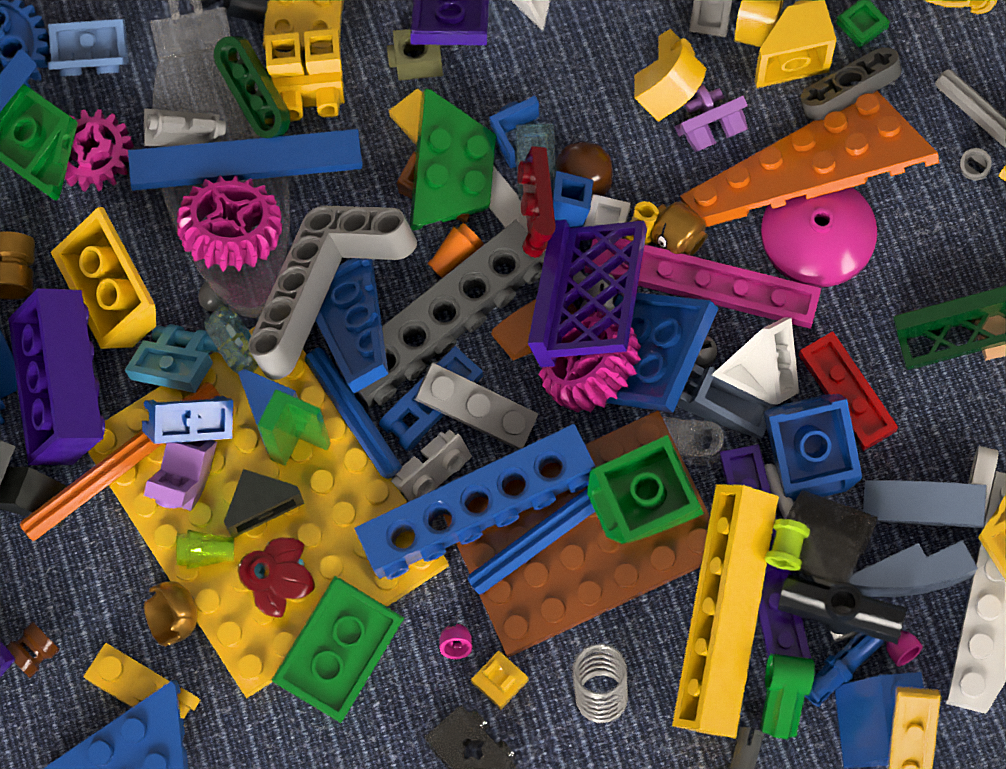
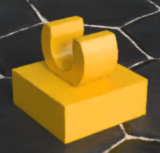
[471,650,529,710]

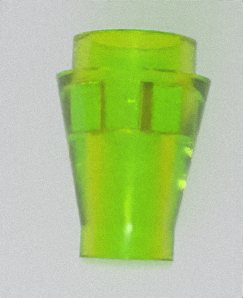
[176,529,234,570]

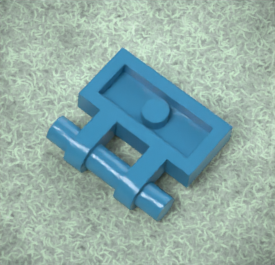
[125,324,225,393]

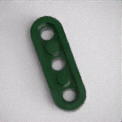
[214,36,290,138]

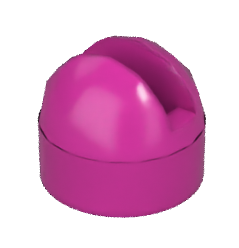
[439,624,472,659]
[886,631,923,666]

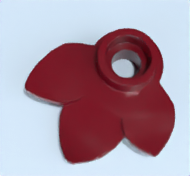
[238,538,315,618]

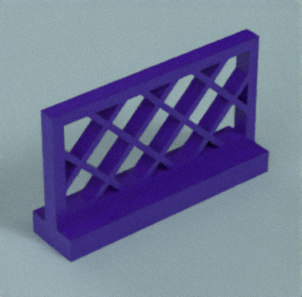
[528,219,647,367]

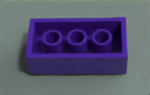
[8,288,105,465]

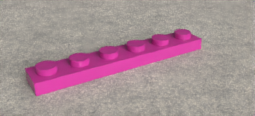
[585,238,821,329]

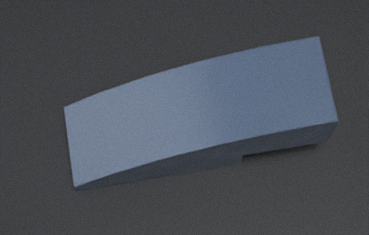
[676,364,776,439]
[862,480,987,528]
[844,540,978,597]

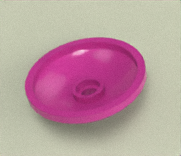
[761,187,877,287]

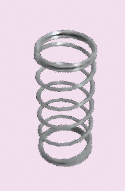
[572,643,628,723]

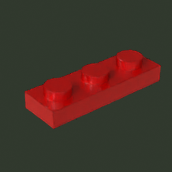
[799,331,898,451]

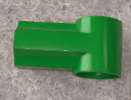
[760,653,815,739]

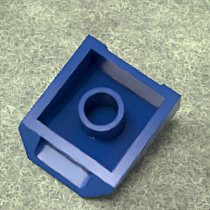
[763,394,862,502]

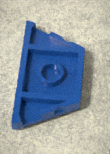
[44,680,189,769]

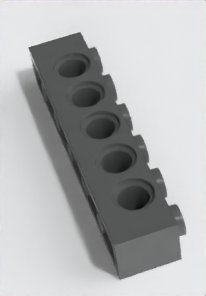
[336,220,546,409]

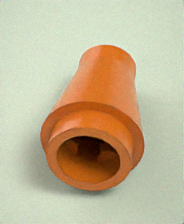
[427,223,484,278]

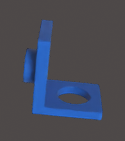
[489,96,539,169]

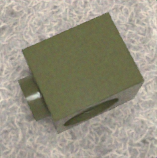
[387,29,443,81]

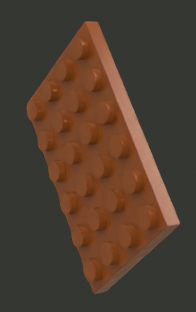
[443,411,710,657]

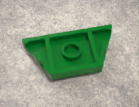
[0,84,78,201]
[409,89,496,231]

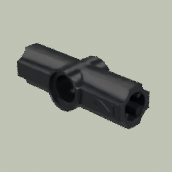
[778,574,908,644]

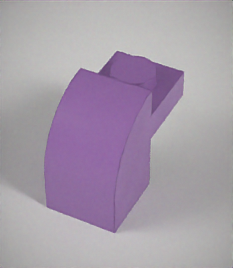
[144,440,217,511]

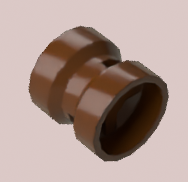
[6,621,60,678]

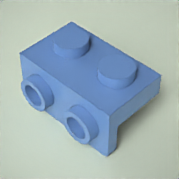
[48,19,129,77]

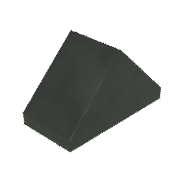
[0,467,67,528]
[224,469,304,539]

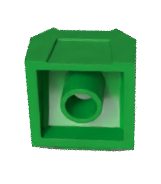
[587,435,704,544]

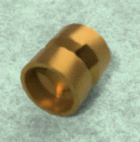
[0,231,35,300]

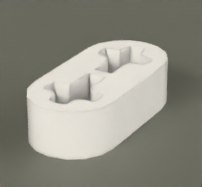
[968,446,998,514]

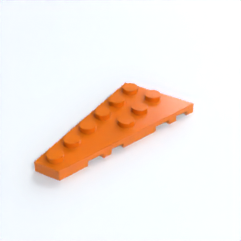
[680,91,939,227]

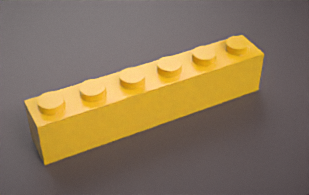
[672,484,779,738]

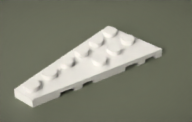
[946,471,1006,714]

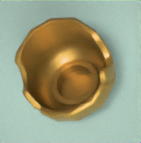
[144,581,197,646]

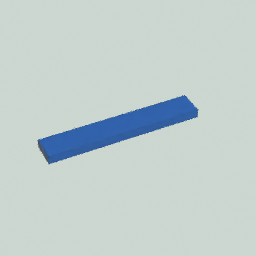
[128,129,362,191]

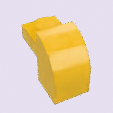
[634,29,706,121]

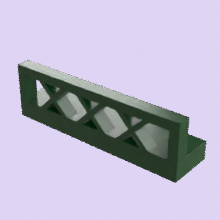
[893,286,1006,371]

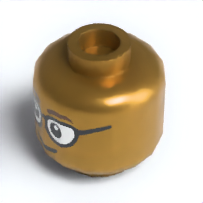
[650,202,708,256]

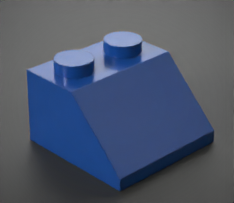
[834,672,924,769]

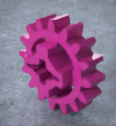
[65,109,134,191]

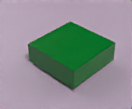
[836,0,890,49]

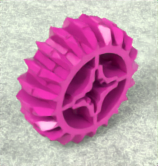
[177,175,282,272]
[538,311,641,413]

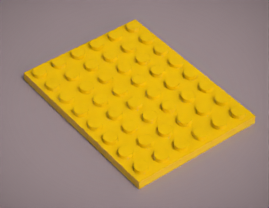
[88,327,449,699]

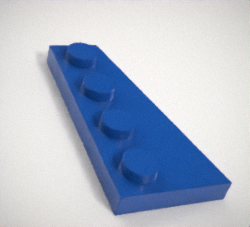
[315,258,389,394]

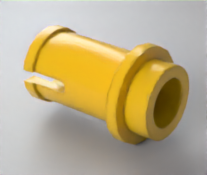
[625,201,659,245]

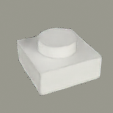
[584,194,631,239]

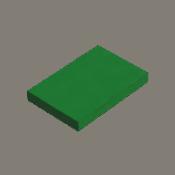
[271,576,404,723]

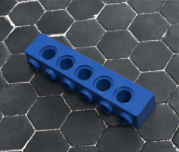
[354,424,596,579]

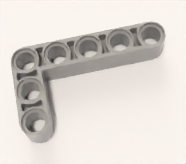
[248,206,417,380]

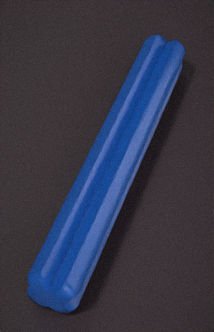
[305,347,402,479]
[467,488,595,594]

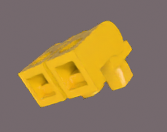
[265,28,345,121]

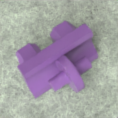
[674,84,748,152]

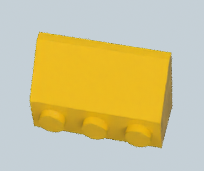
[51,207,157,349]

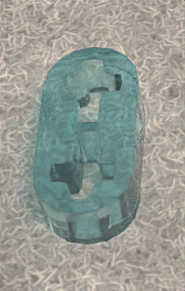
[204,306,259,374]

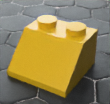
[754,0,837,88]

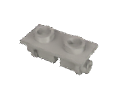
[144,109,226,147]

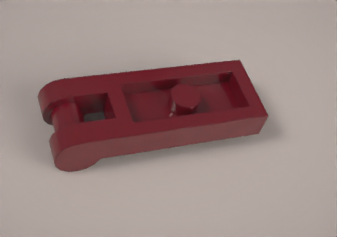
[517,146,556,258]

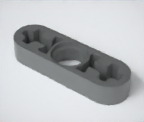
[801,48,902,120]

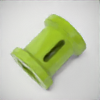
[765,519,810,571]

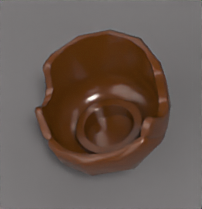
[556,141,613,200]

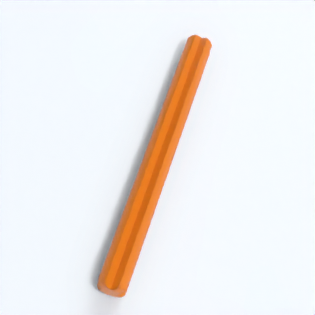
[20,382,220,541]

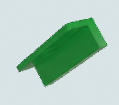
[258,389,331,466]

